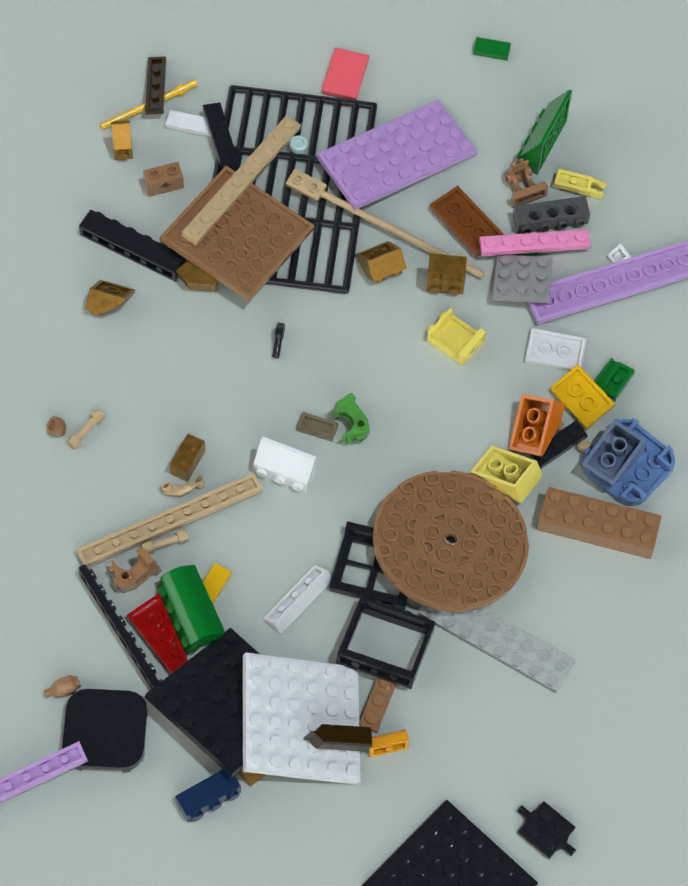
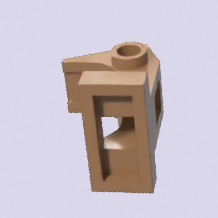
[505,158,548,208]
[109,546,162,592]

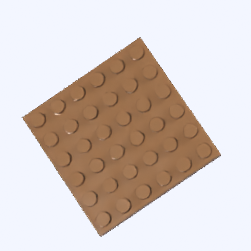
[159,166,314,302]

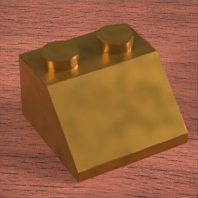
[355,241,407,282]

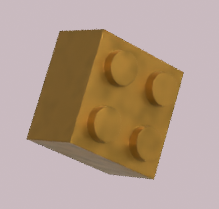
[426,254,467,295]

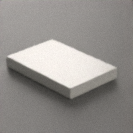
[524,328,587,372]

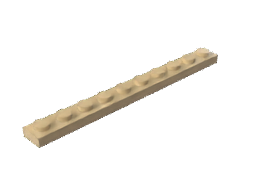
[181,115,301,246]
[76,473,262,567]

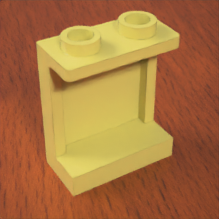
[427,308,487,366]

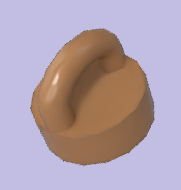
[47,416,66,436]

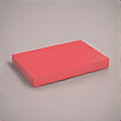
[322,48,369,100]

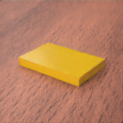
[549,364,616,430]

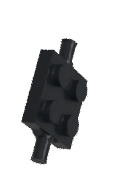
[517,801,576,860]

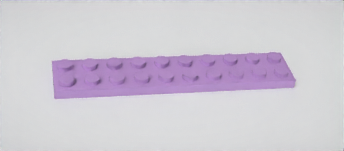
[527,240,688,325]

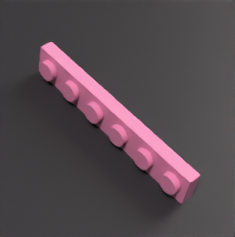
[479,229,591,256]

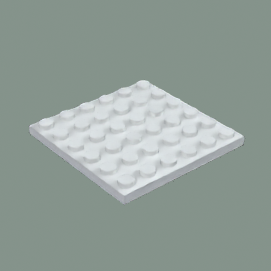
[243,653,361,785]

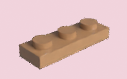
[359,678,397,734]

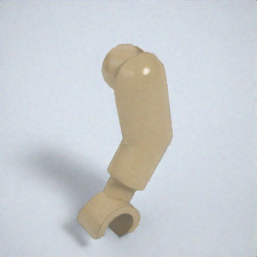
[161,475,205,497]

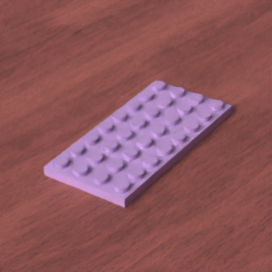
[317,100,477,210]

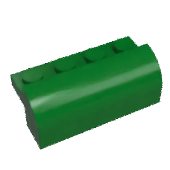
[157,565,225,655]

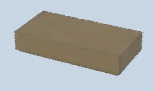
[296,412,339,442]

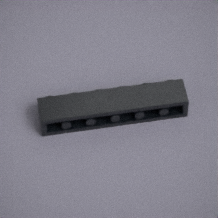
[79,209,187,282]

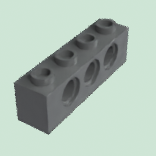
[513,196,590,234]

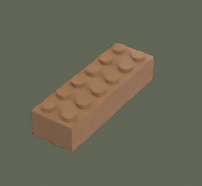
[537,487,662,559]

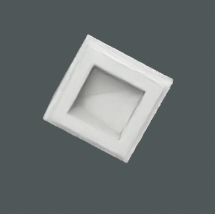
[607,243,633,263]

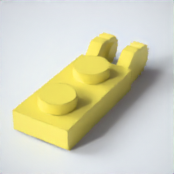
[553,169,607,199]

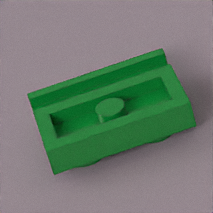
[594,358,635,401]

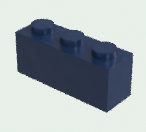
[175,769,241,823]

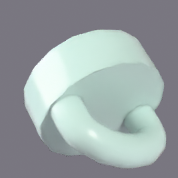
[290,135,308,154]

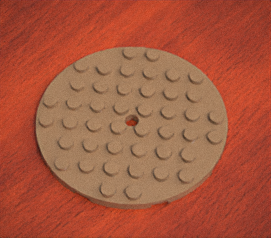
[373,471,529,612]

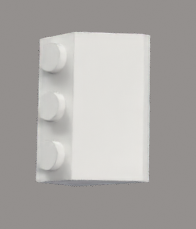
[253,436,316,493]

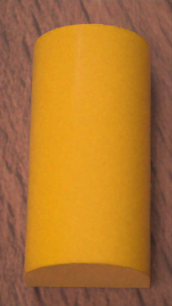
[368,729,409,757]

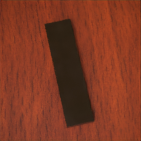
[145,56,167,115]

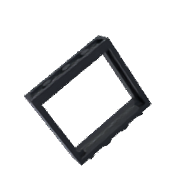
[336,596,436,689]

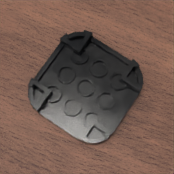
[62,689,148,773]

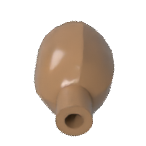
[44,675,81,698]

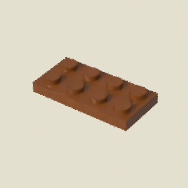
[429,185,504,258]

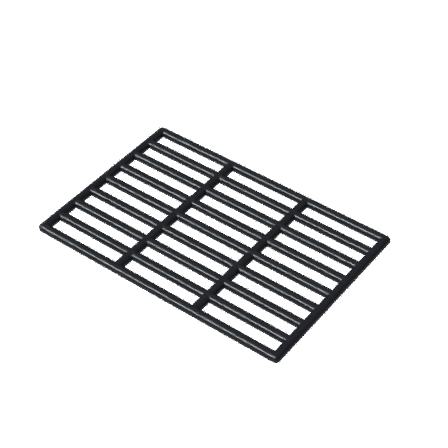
[212,85,377,294]

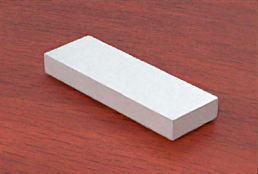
[165,110,211,137]

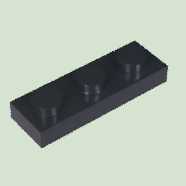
[530,420,588,469]

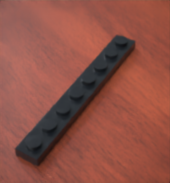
[78,564,162,689]

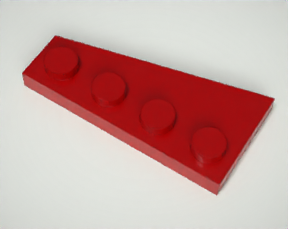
[127,593,188,674]

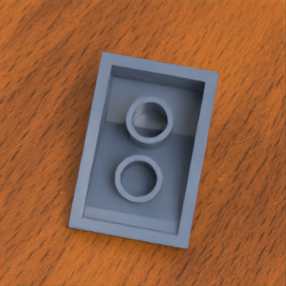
[581,419,646,486]

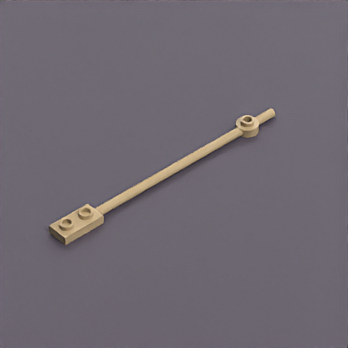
[286,169,485,279]

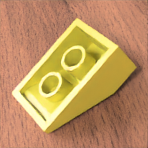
[470,446,543,503]

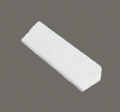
[263,565,332,634]

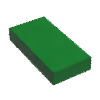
[473,37,511,61]

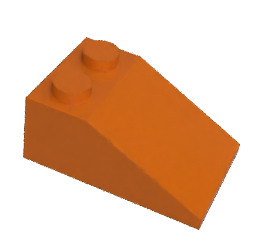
[509,394,565,456]

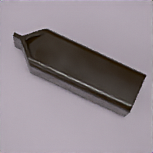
[304,724,372,752]

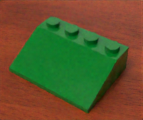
[517,90,572,175]

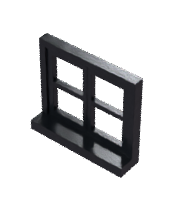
[329,521,408,610]

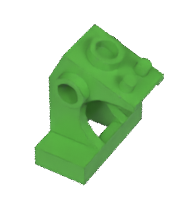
[331,392,370,445]

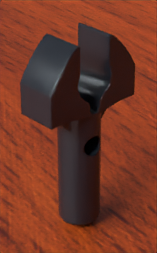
[272,322,285,359]

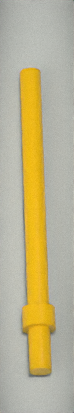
[100,79,198,130]

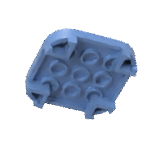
[582,418,675,507]

